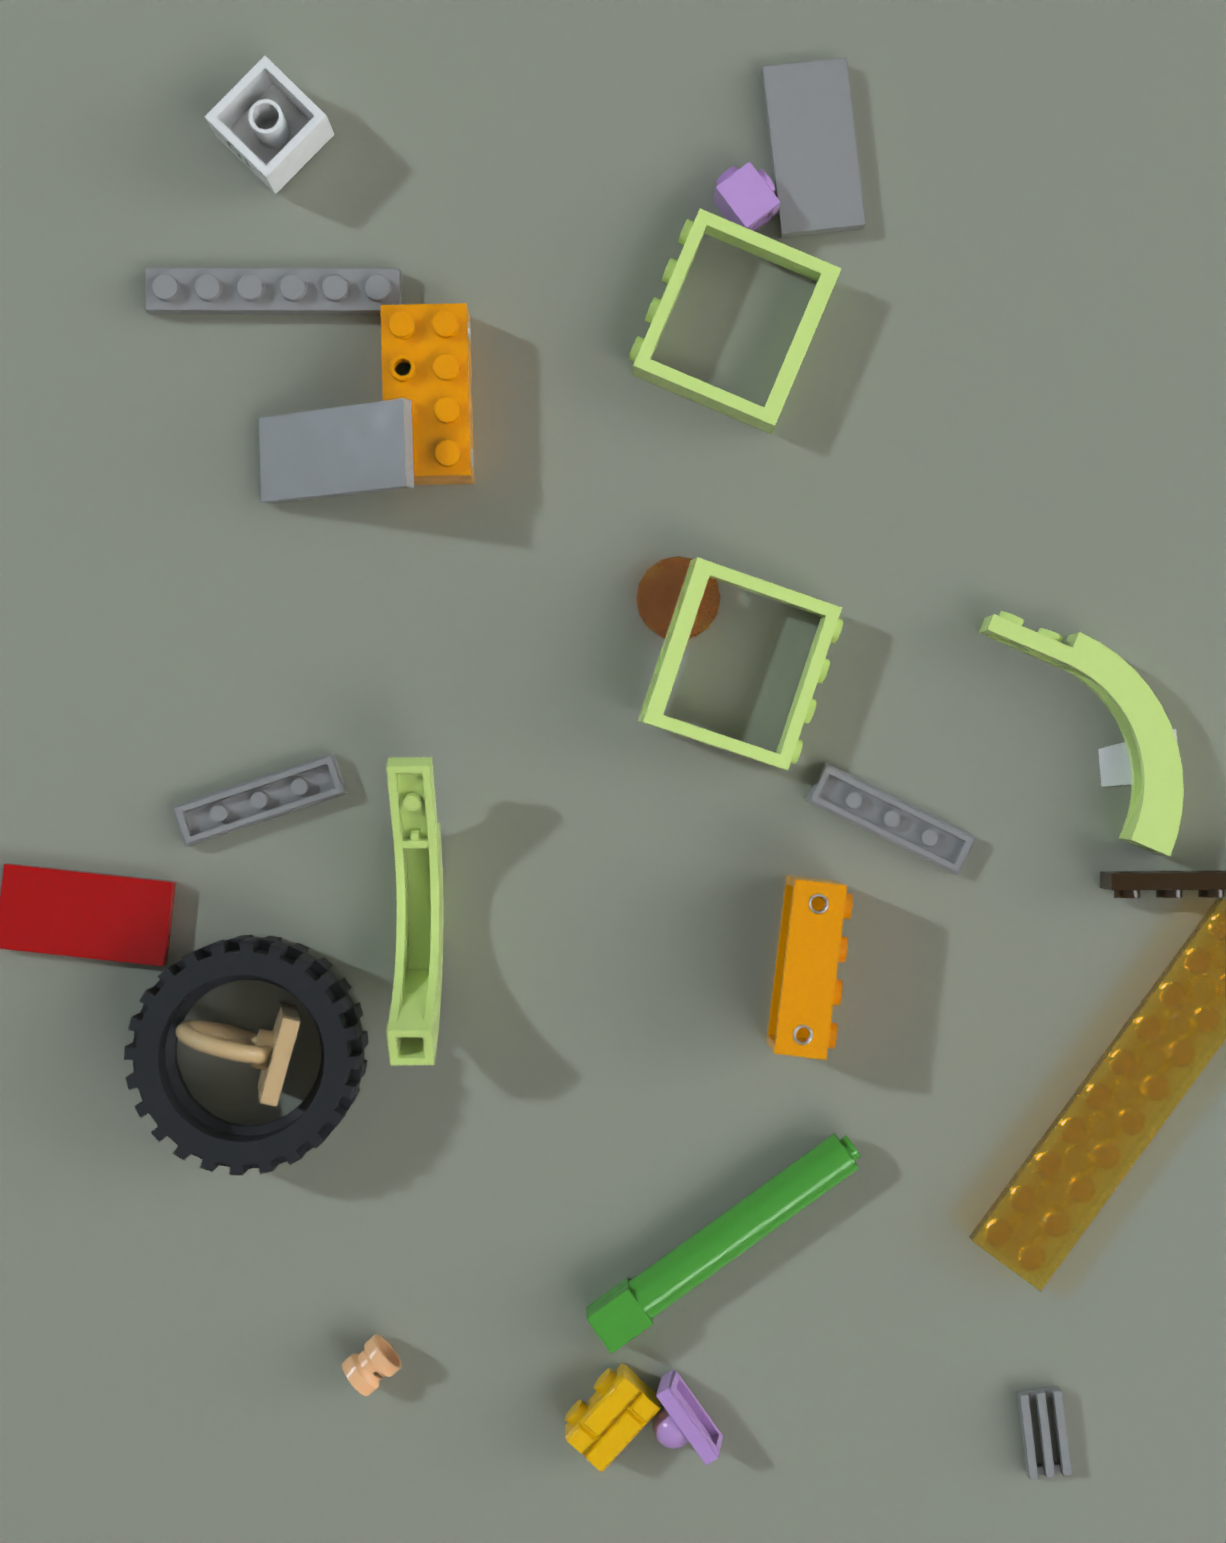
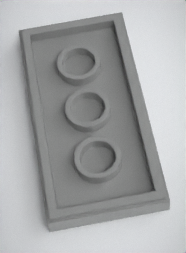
[761,57,866,238]
[259,398,414,504]

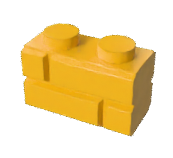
[564,1363,661,1472]

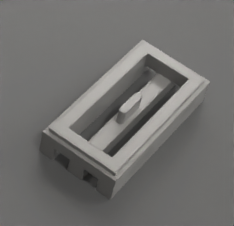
[1017,1386,1072,1480]

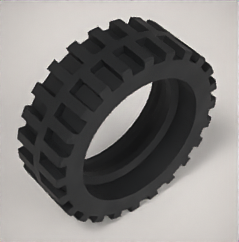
[124,935,369,1176]

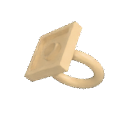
[176,1002,300,1107]

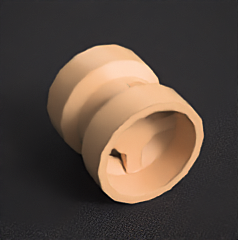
[341,1334,402,1396]

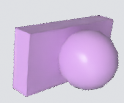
[653,1369,723,1465]

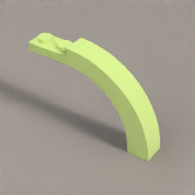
[979,611,1184,856]
[386,757,444,1065]

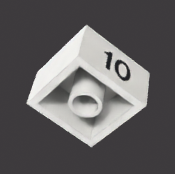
[205,56,335,194]

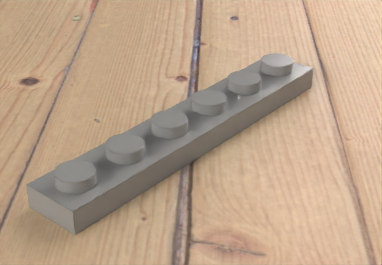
[145,268,401,315]

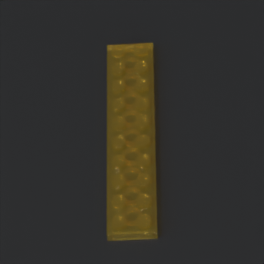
[969,898,1226,1292]

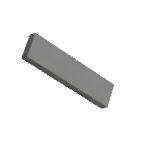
[172,753,348,847]
[805,763,977,875]

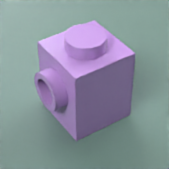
[713,161,781,231]

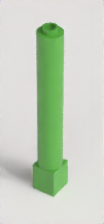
[586,1133,861,1354]

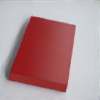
[0,863,176,966]

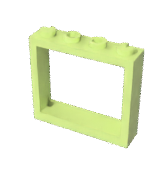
[628,208,842,434]
[638,557,843,770]

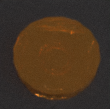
[636,556,721,639]

